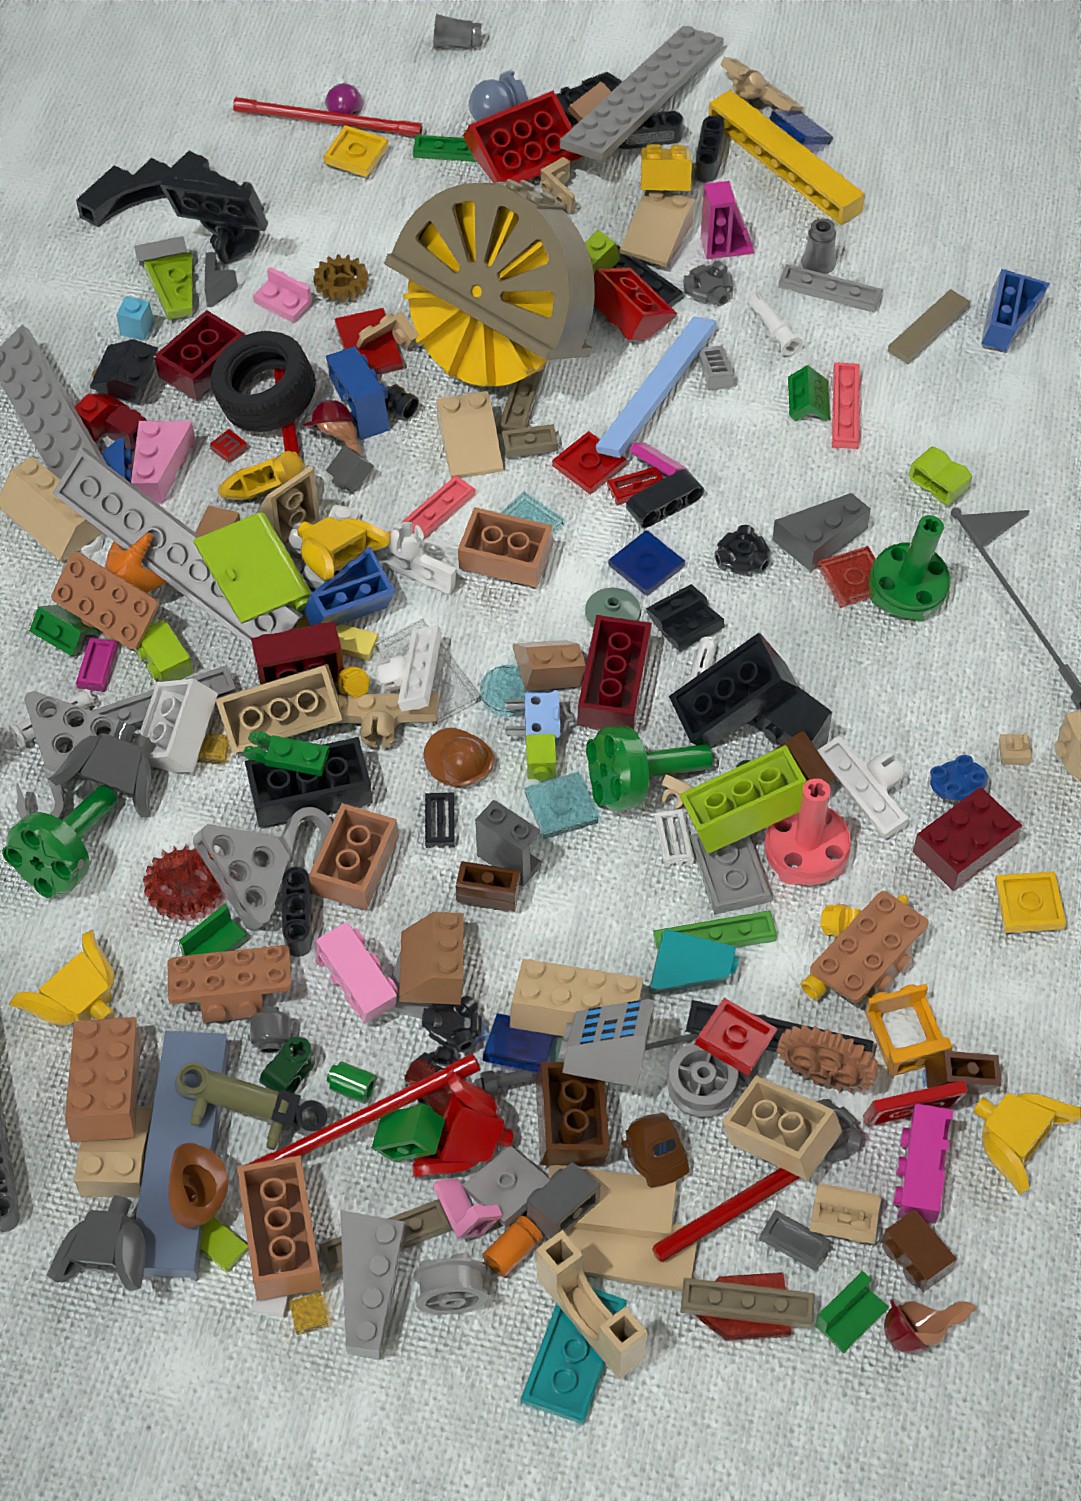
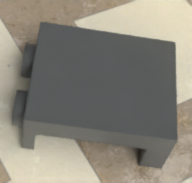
[475,800,541,887]

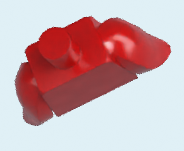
[413,1070,514,1177]

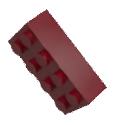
[577,615,652,730]

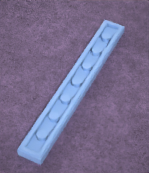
[596,316,717,458]

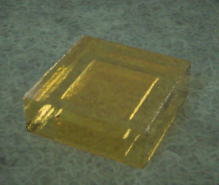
[197,734,229,765]
[289,1293,329,1335]

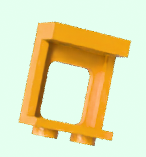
[865,984,953,1077]

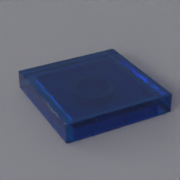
[769,111,834,145]
[608,530,686,597]
[482,1013,555,1072]

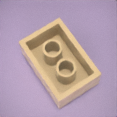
[721,1075,842,1180]

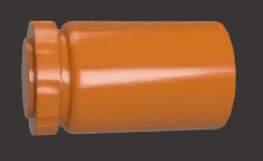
[482,1215,543,1278]

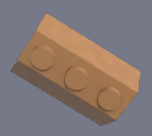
[399,912,464,1005]

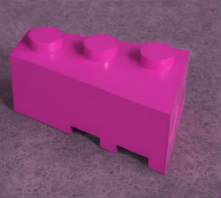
[700,181,755,260]
[893,1103,954,1224]

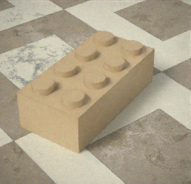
[510,958,643,1036]

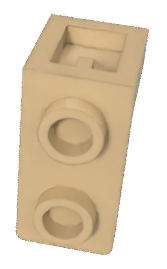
[540,157,575,215]
[356,311,419,350]

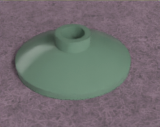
[585,587,640,627]

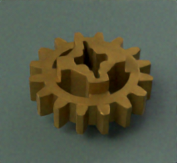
[313,254,369,303]

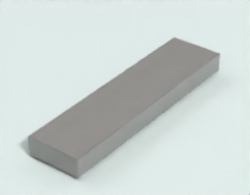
[778,264,883,313]

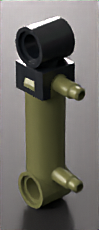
[174,1062,328,1150]

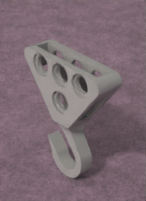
[16,691,131,820]
[193,807,332,931]

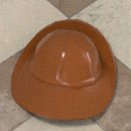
[423,727,495,786]
[168,1143,228,1229]

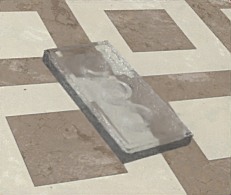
[375,618,482,726]

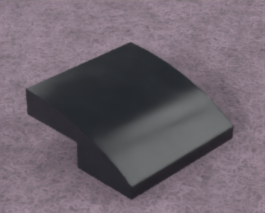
[646,584,725,652]

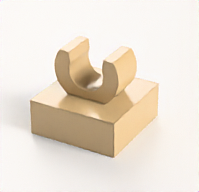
[998,734,1032,765]
[661,774,694,809]

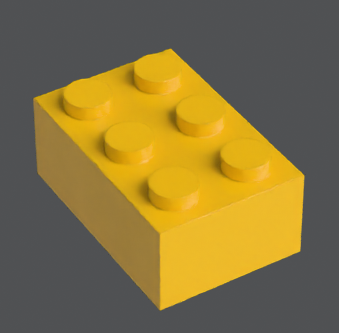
[640,144,692,191]

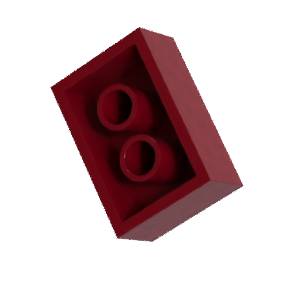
[154,310,245,401]
[251,621,344,685]
[913,787,1022,892]

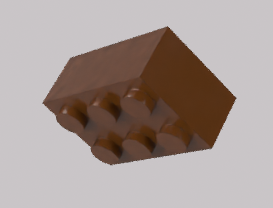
[535,1062,610,1166]

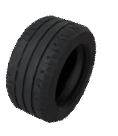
[210,331,316,432]

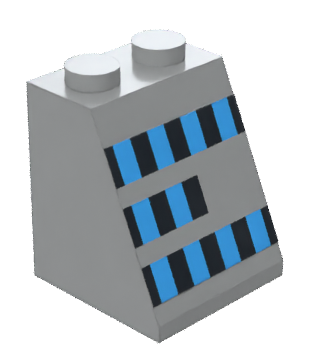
[559,999,654,1087]

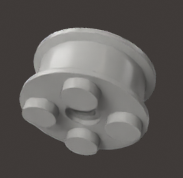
[668,1043,738,1117]
[414,1253,489,1315]

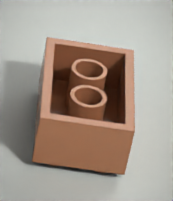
[458,507,553,588]
[309,803,399,910]

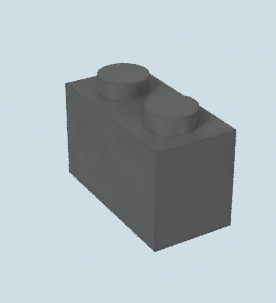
[527,1162,600,1239]

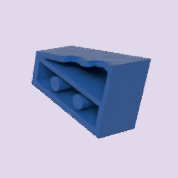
[303,546,395,626]

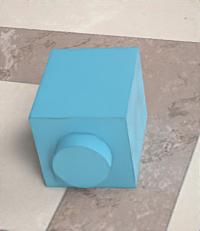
[116,296,154,341]

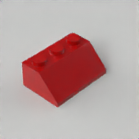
[593,268,677,341]

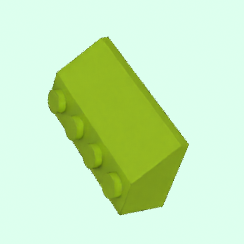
[679,745,807,854]

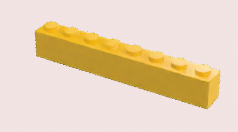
[708,90,865,225]

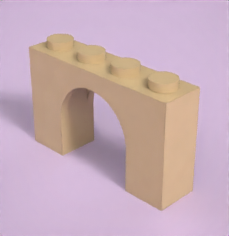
[536,1230,647,1379]

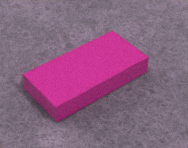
[630,442,687,476]
[76,638,118,692]

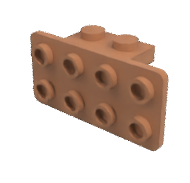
[51,552,159,650]
[810,891,929,1003]
[167,945,292,1023]

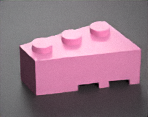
[131,421,196,504]
[315,922,398,1024]

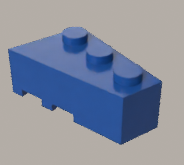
[981,269,1050,351]
[326,346,390,440]

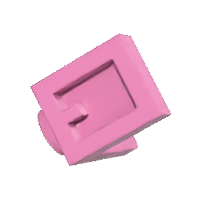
[433,1179,503,1239]

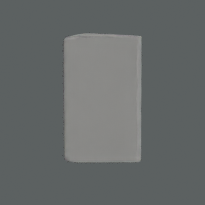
[134,236,187,263]

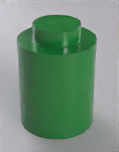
[326,1061,377,1104]

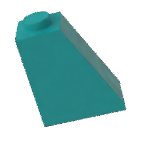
[648,929,739,994]

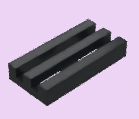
[425,792,455,848]

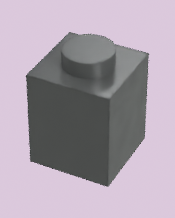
[326,445,374,492]

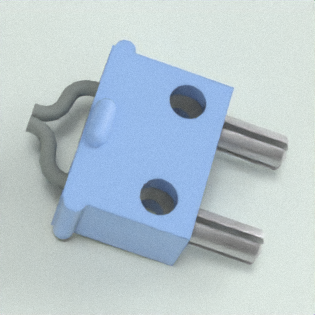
[505,690,574,746]

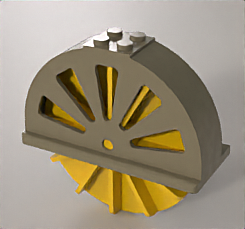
[384,179,594,387]

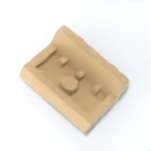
[810,1183,881,1244]

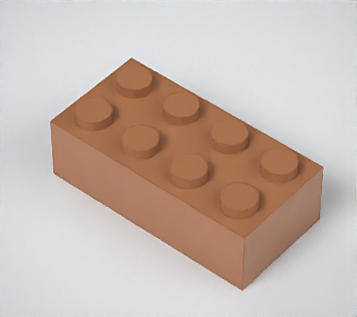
[65,1017,141,1142]
[237,1155,322,1301]

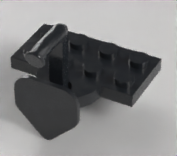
[160,177,269,265]

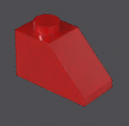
[74,393,130,442]

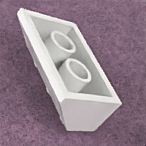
[136,678,218,773]

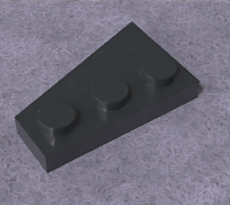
[556,72,623,125]

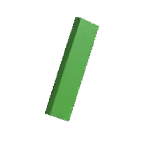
[653,910,777,953]

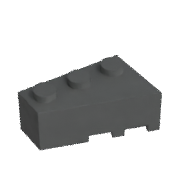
[772,493,871,572]

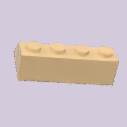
[0,456,103,563]
[215,664,343,754]

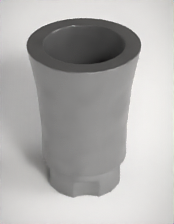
[433,13,482,47]
[801,218,836,274]

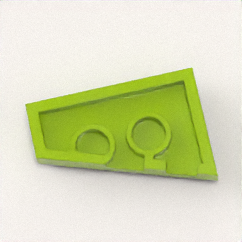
[144,252,192,320]

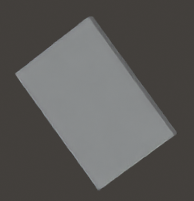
[689,834,772,915]

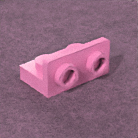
[253,267,312,323]

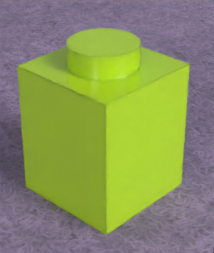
[526,734,556,781]

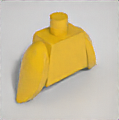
[218,451,305,500]
[297,517,391,581]
[9,929,115,1026]
[973,1092,1081,1195]

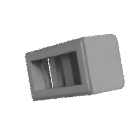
[698,345,734,391]

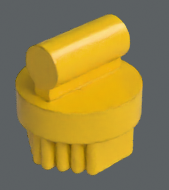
[336,666,370,699]
[820,904,861,938]

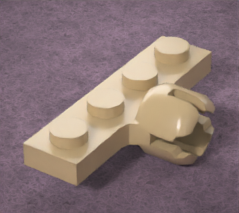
[720,57,804,117]
[332,692,440,749]

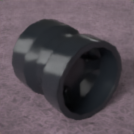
[385,384,419,420]

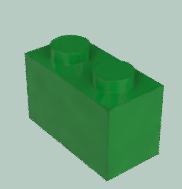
[371,1104,445,1162]

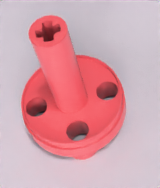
[764,778,851,885]

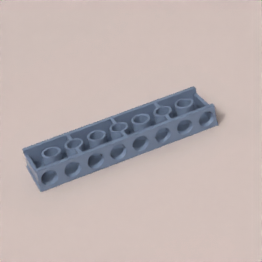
[135,1030,230,1281]

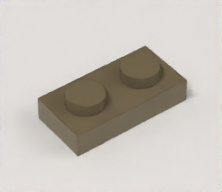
[502,424,558,458]

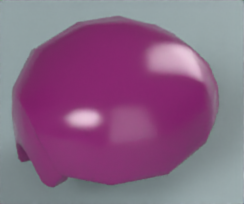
[325,83,364,114]

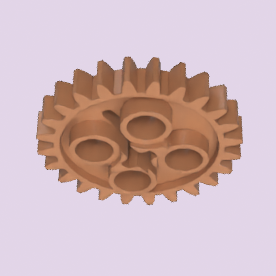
[776,1025,879,1093]

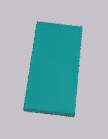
[520,1288,627,1425]

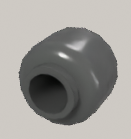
[250,1006,291,1053]

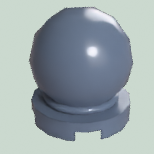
[468,70,529,122]

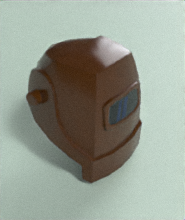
[621,1112,690,1188]

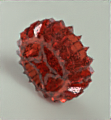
[143,843,222,922]

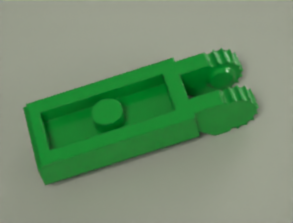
[243,731,330,776]

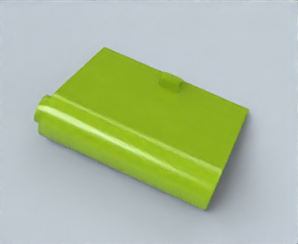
[193,513,312,625]

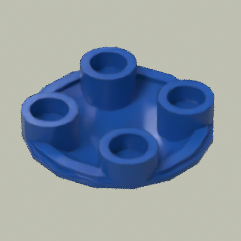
[930,755,988,800]

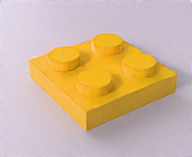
[323,125,389,177]
[994,871,1066,933]

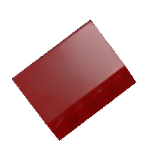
[463,90,585,184]

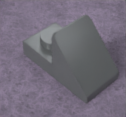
[204,252,238,307]

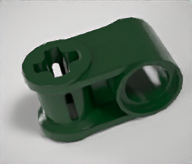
[259,1037,315,1093]

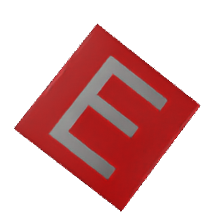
[210,429,248,463]

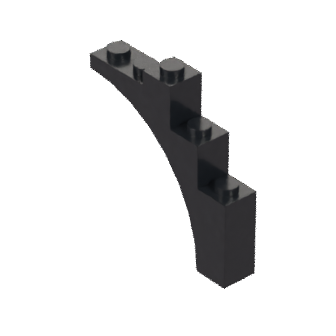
[76,150,241,228]

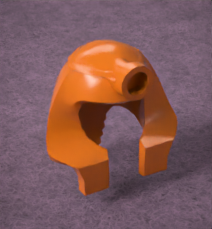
[105,532,167,593]

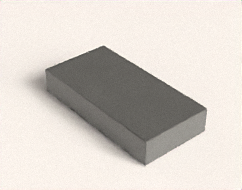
[759,1210,832,1271]

